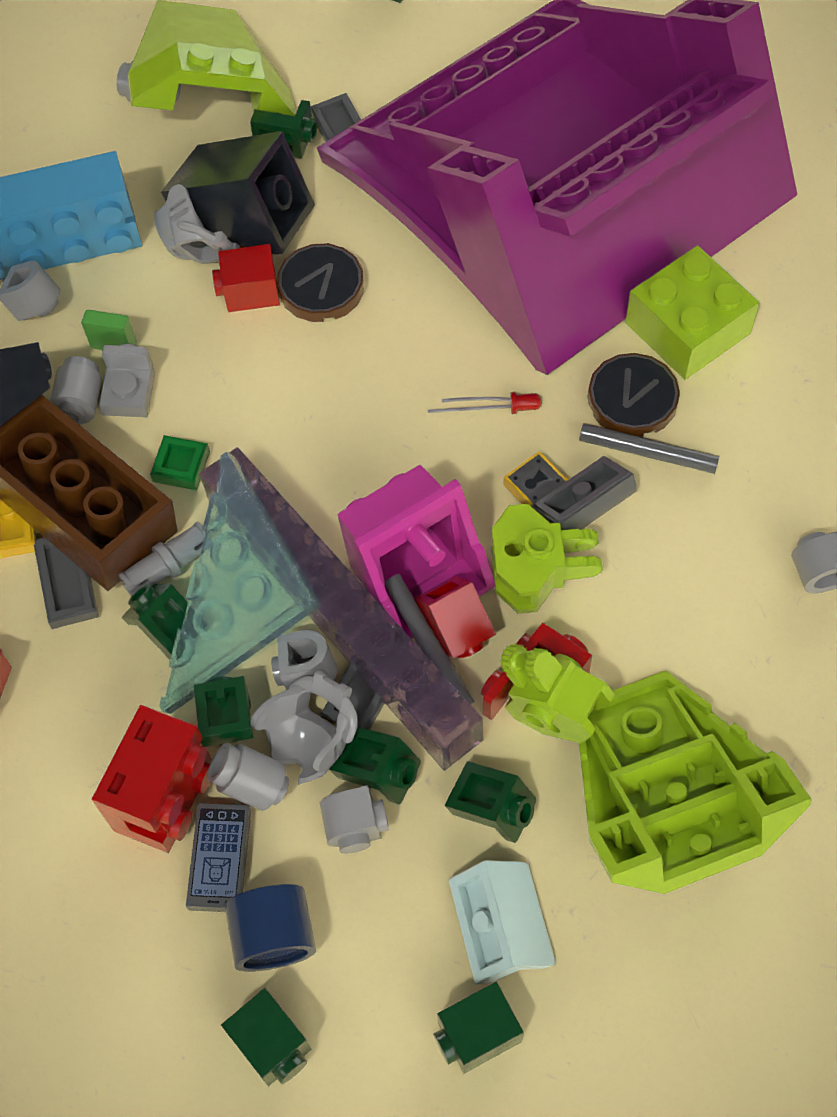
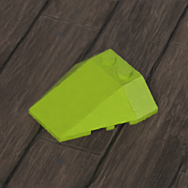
[127,0,296,116]
[579,671,811,894]

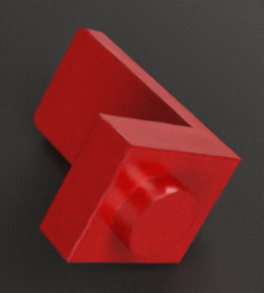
[481,622,592,720]

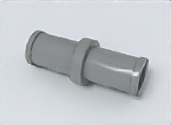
[118,521,215,597]

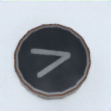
[277,243,364,322]
[587,353,680,437]

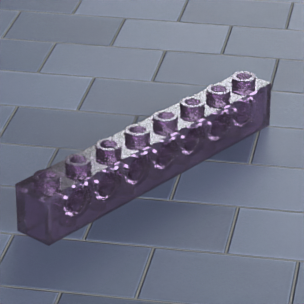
[199,447,483,771]

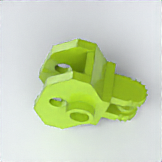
[491,504,603,614]
[500,644,615,743]

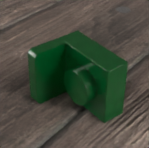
[250,100,317,159]
[122,584,210,661]
[194,676,254,747]
[329,727,420,804]
[444,761,536,843]

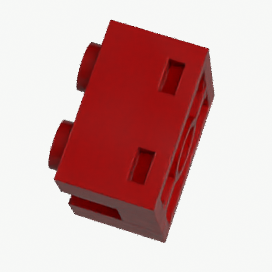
[91,704,212,853]

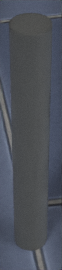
[579,423,719,474]
[385,574,475,712]

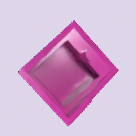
[337,465,495,646]

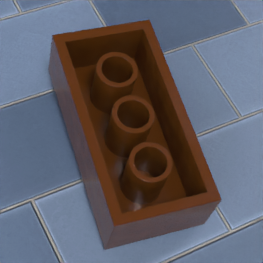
[0,395,178,591]

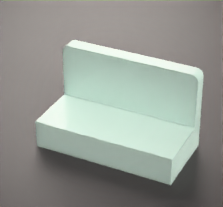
[448,860,555,984]

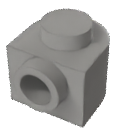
[0,260,60,321]
[791,532,837,593]
[271,630,337,694]
[320,785,389,854]

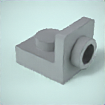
[99,344,155,418]

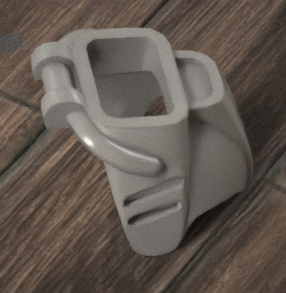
[154,184,240,264]
[250,669,358,785]

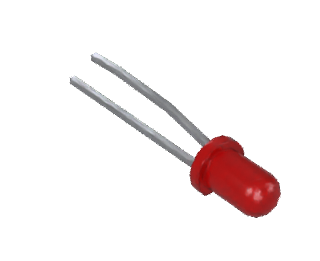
[428,392,542,414]

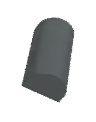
[531,456,637,530]

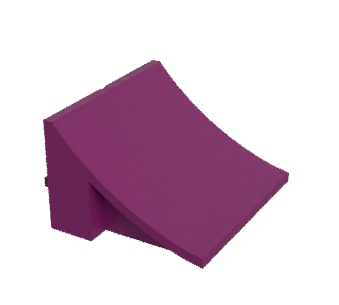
[317,0,798,375]

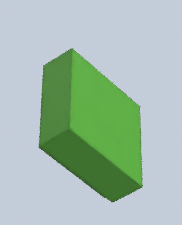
[81,310,137,350]

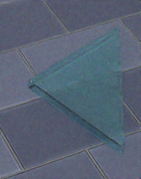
[159,452,322,714]

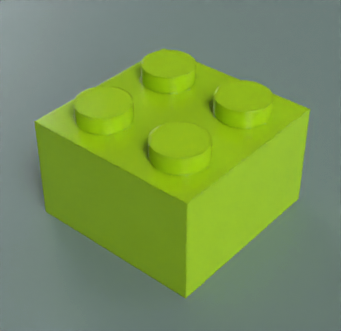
[625,245,760,380]

